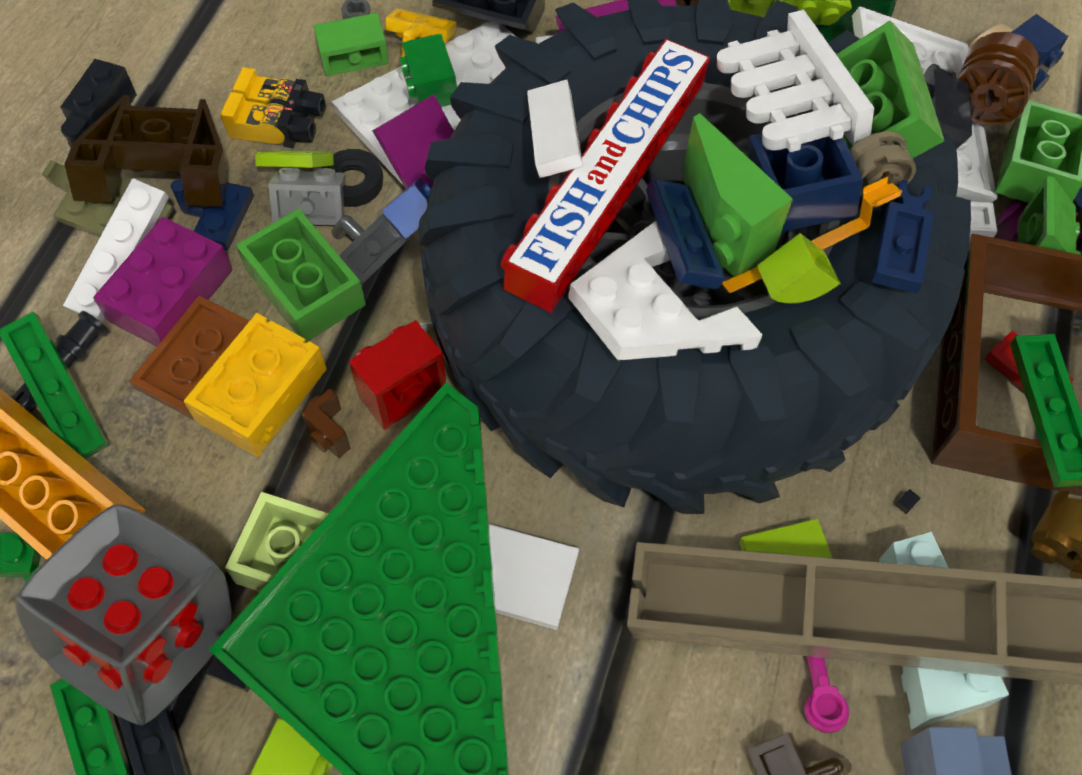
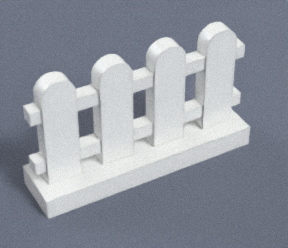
[717,9,874,152]

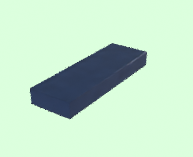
[646,179,725,289]

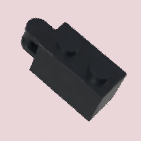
[60,59,137,148]
[924,63,972,150]

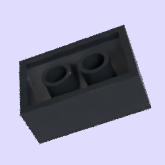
[432,0,545,31]

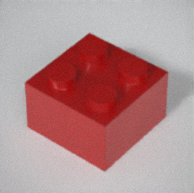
[349,320,446,430]

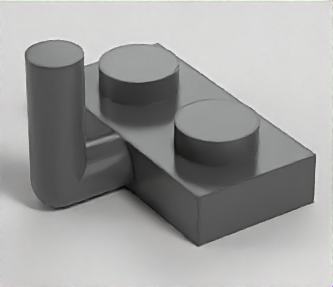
[331,213,411,285]

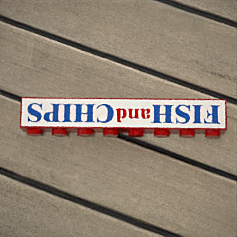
[501,39,710,313]

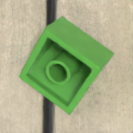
[1017,176,1080,255]

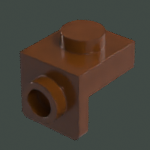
[301,388,351,459]

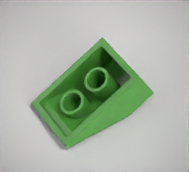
[682,113,793,277]

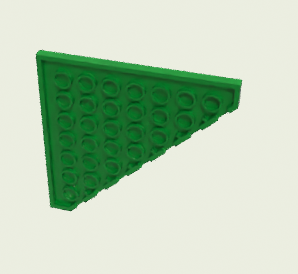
[209,382,509,775]

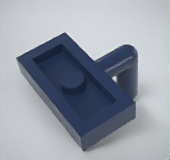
[171,180,254,251]

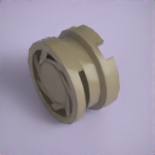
[849,131,917,197]

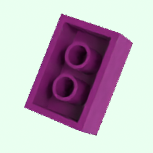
[93,217,233,347]

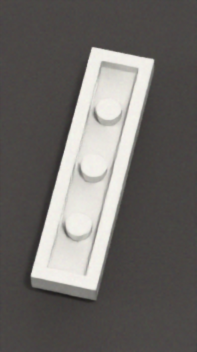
[63,178,169,323]

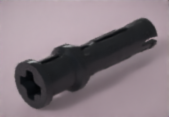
[11,310,109,413]

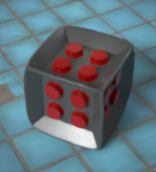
[16,504,232,725]

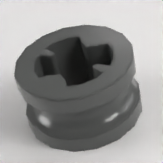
[342,0,371,19]

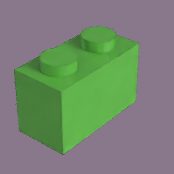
[313,13,389,77]

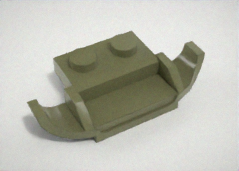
[41,160,174,237]

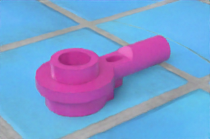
[804,656,849,734]

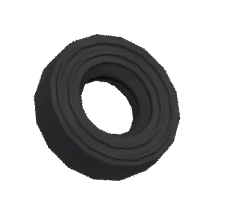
[322,149,383,207]

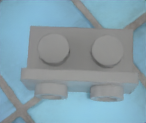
[268,167,346,225]

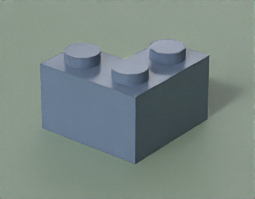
[901,727,1011,775]

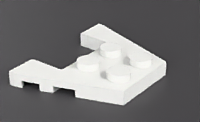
[568,221,762,360]

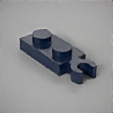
[871,179,934,294]

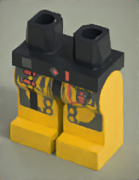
[220,67,326,148]

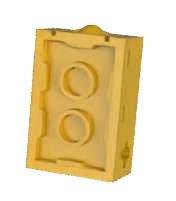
[184,313,327,458]

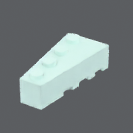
[879,532,1009,730]

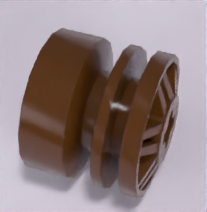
[957,32,1039,125]

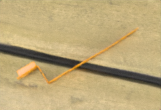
[722,177,902,293]

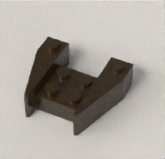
[64,95,227,207]

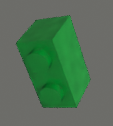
[399,34,457,107]

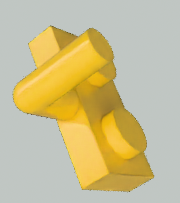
[385,8,457,57]

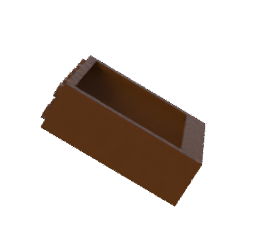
[932,233,1082,496]

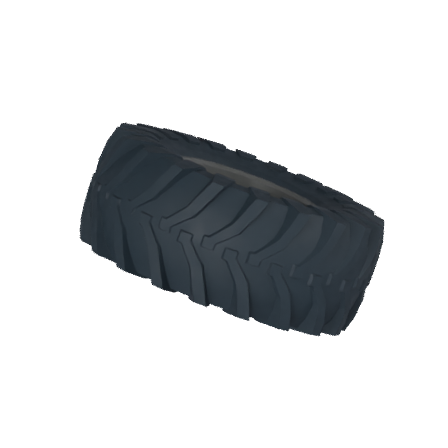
[419,0,971,514]

